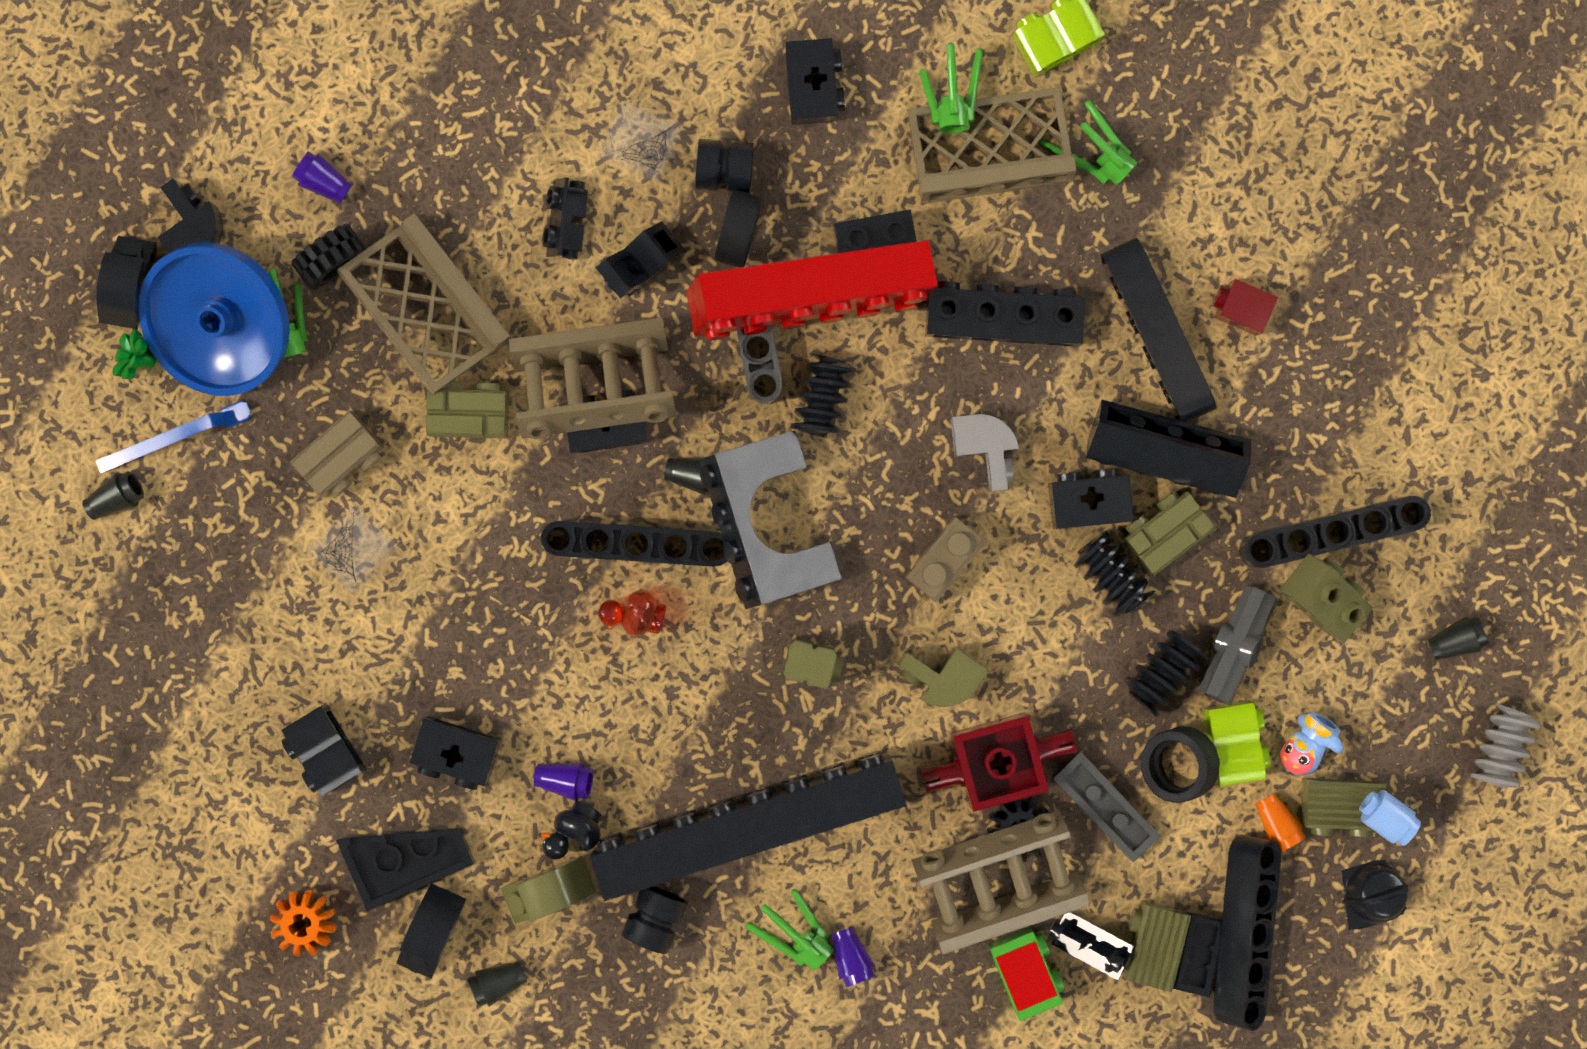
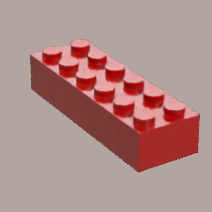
[686,240,938,341]

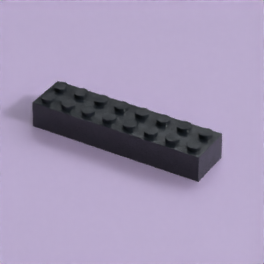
[590,751,907,902]

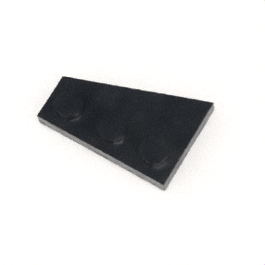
[336,827,476,911]

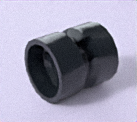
[695,139,754,194]
[621,886,688,954]

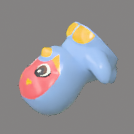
[1280,712,1344,776]

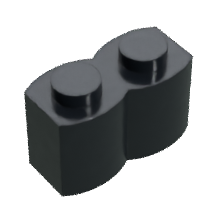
[281,704,367,796]

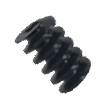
[790,353,856,439]
[1074,530,1155,617]
[1125,630,1209,718]

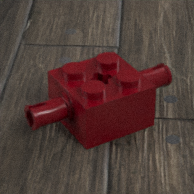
[920,712,1077,812]

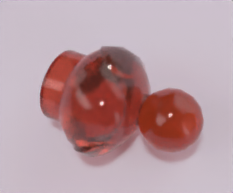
[598,589,666,637]

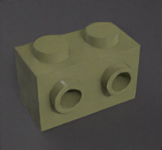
[1279,553,1373,644]

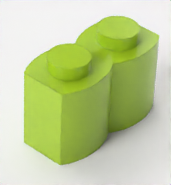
[1012,0,1105,78]
[1203,700,1271,787]

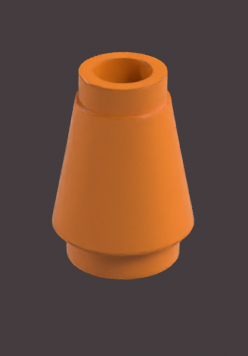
[1255,793,1306,853]

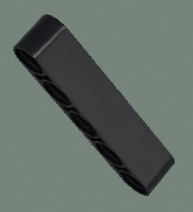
[1100,238,1217,422]
[1239,496,1431,568]
[541,521,727,567]
[1213,835,1281,1031]

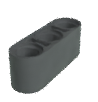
[737,325,782,404]

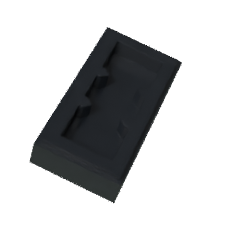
[1173,912,1222,998]

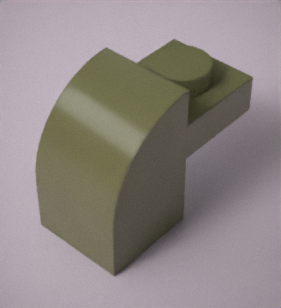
[897,647,989,707]
[500,856,597,924]

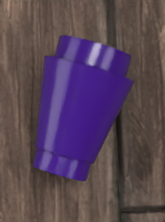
[291,151,352,204]
[533,763,593,801]
[831,927,875,988]

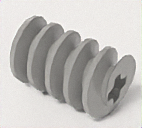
[1470,703,1542,789]

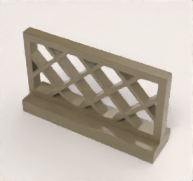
[907,87,1077,204]
[337,213,510,395]

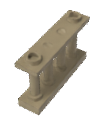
[509,317,677,439]
[912,810,1090,954]

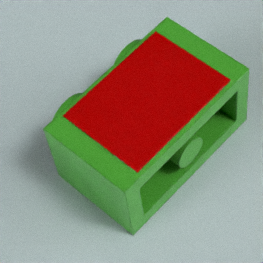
[987,926,1065,1021]

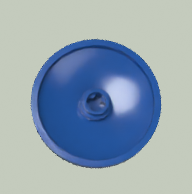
[138,242,290,396]

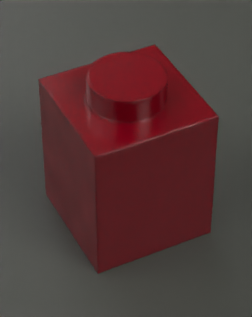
[1212,279,1278,336]

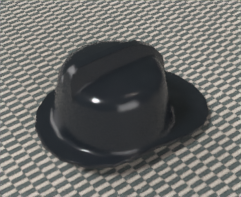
[1342,859,1409,930]

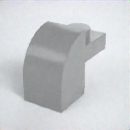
[950,414,1019,492]

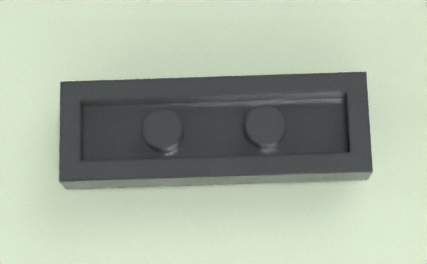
[1052,751,1161,862]

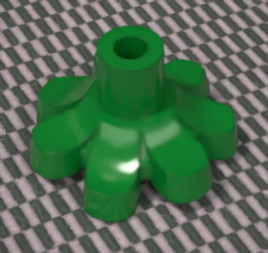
[112,329,156,380]

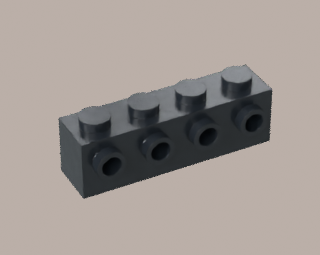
[925,281,1086,347]
[1086,399,1252,498]

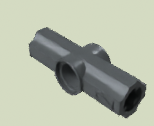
[1198,586,1278,706]

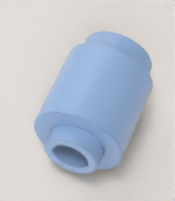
[1359,790,1421,846]

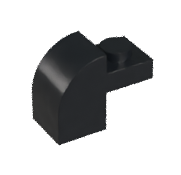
[158,179,223,253]
[596,221,686,298]
[96,236,157,329]
[396,883,466,979]

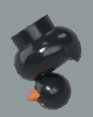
[541,801,602,860]

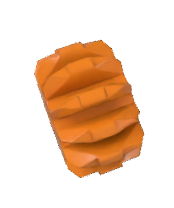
[269,889,337,957]

